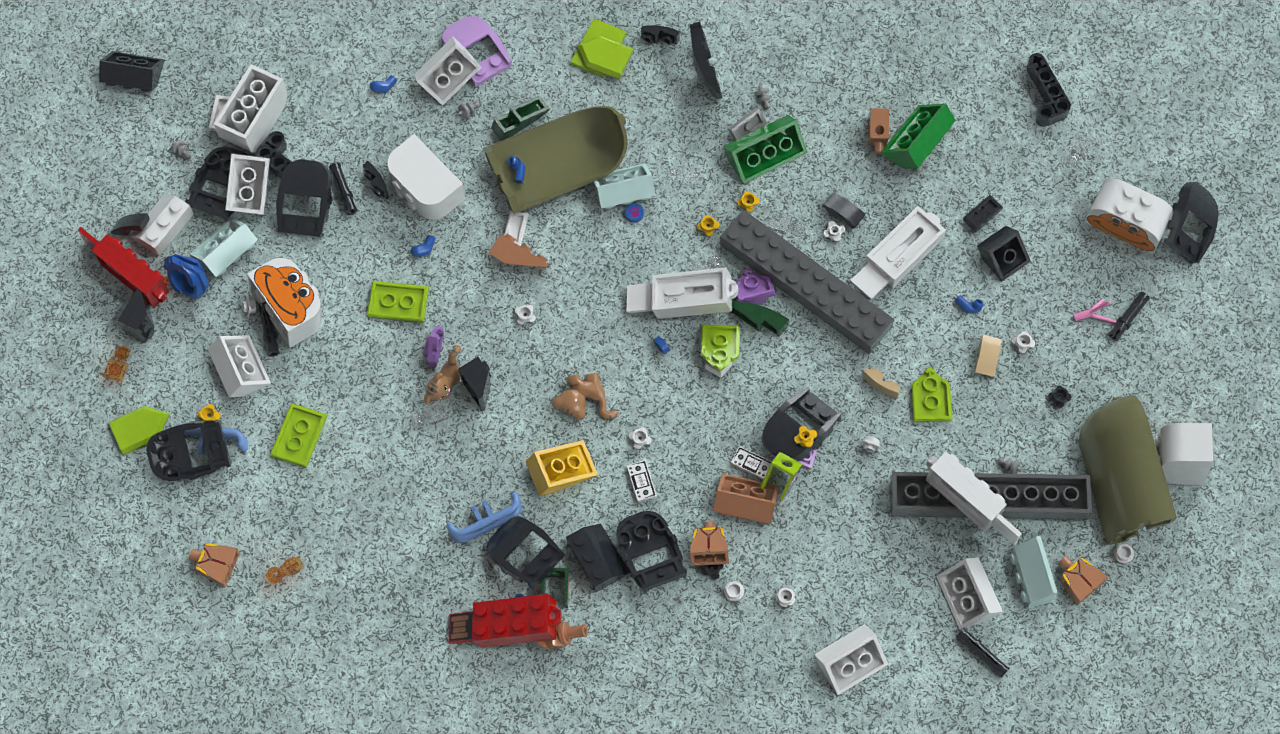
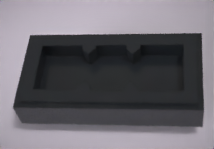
[963,195,1003,232]

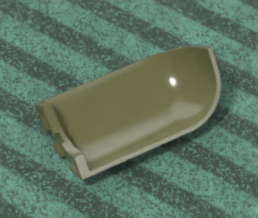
[483,106,628,214]
[1079,395,1177,545]

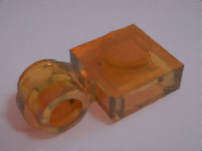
[103,345,130,382]
[266,556,304,583]

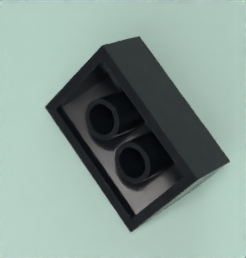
[99,51,165,92]
[566,524,629,592]

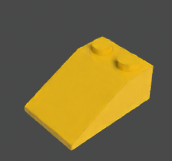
[525,440,598,496]

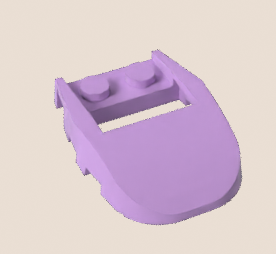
[442,16,512,87]

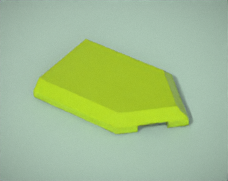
[577,36,634,80]
[701,324,740,372]
[911,366,953,422]
[109,406,170,455]

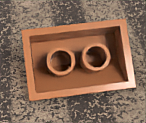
[713,473,779,524]

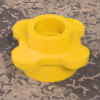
[737,191,760,212]
[697,215,719,236]
[197,404,221,421]
[794,426,817,447]

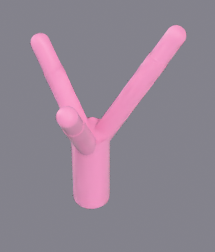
[1073,299,1117,324]

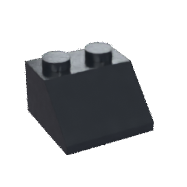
[977,226,1031,282]
[117,289,155,343]
[458,357,492,411]

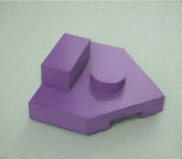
[736,267,775,305]
[423,326,444,368]

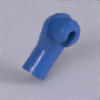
[370,75,397,93]
[508,156,526,183]
[411,235,436,257]
[954,295,983,313]

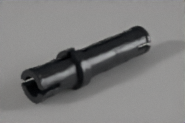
[329,162,358,215]
[1108,292,1150,341]
[258,301,280,357]
[956,628,1010,678]

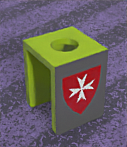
[760,452,803,501]

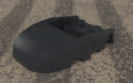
[690,21,723,99]
[185,147,249,221]
[276,159,333,237]
[1164,182,1219,264]
[761,387,842,461]
[146,420,232,481]
[616,511,687,593]
[486,516,566,589]

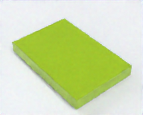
[571,18,627,78]
[367,281,429,323]
[270,403,328,468]

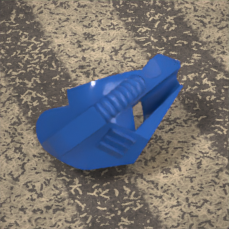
[163,254,209,299]

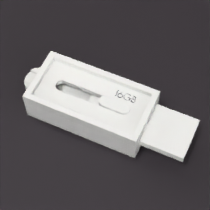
[850,206,946,300]
[627,267,739,319]
[926,452,1022,545]

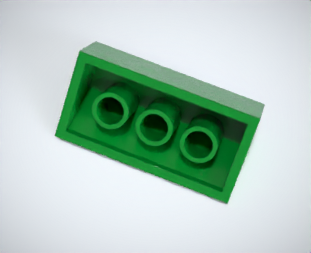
[881,103,956,169]
[723,115,807,184]

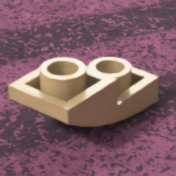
[974,334,1001,377]
[863,368,901,399]

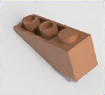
[489,234,550,268]

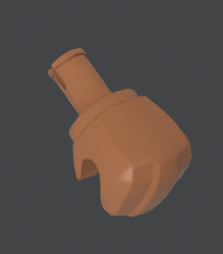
[537,622,588,650]

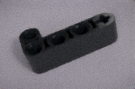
[1026,53,1071,127]
[256,131,309,197]

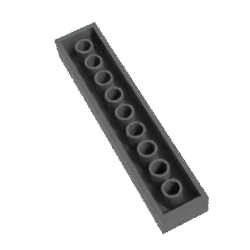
[720,209,894,354]
[890,472,1092,520]

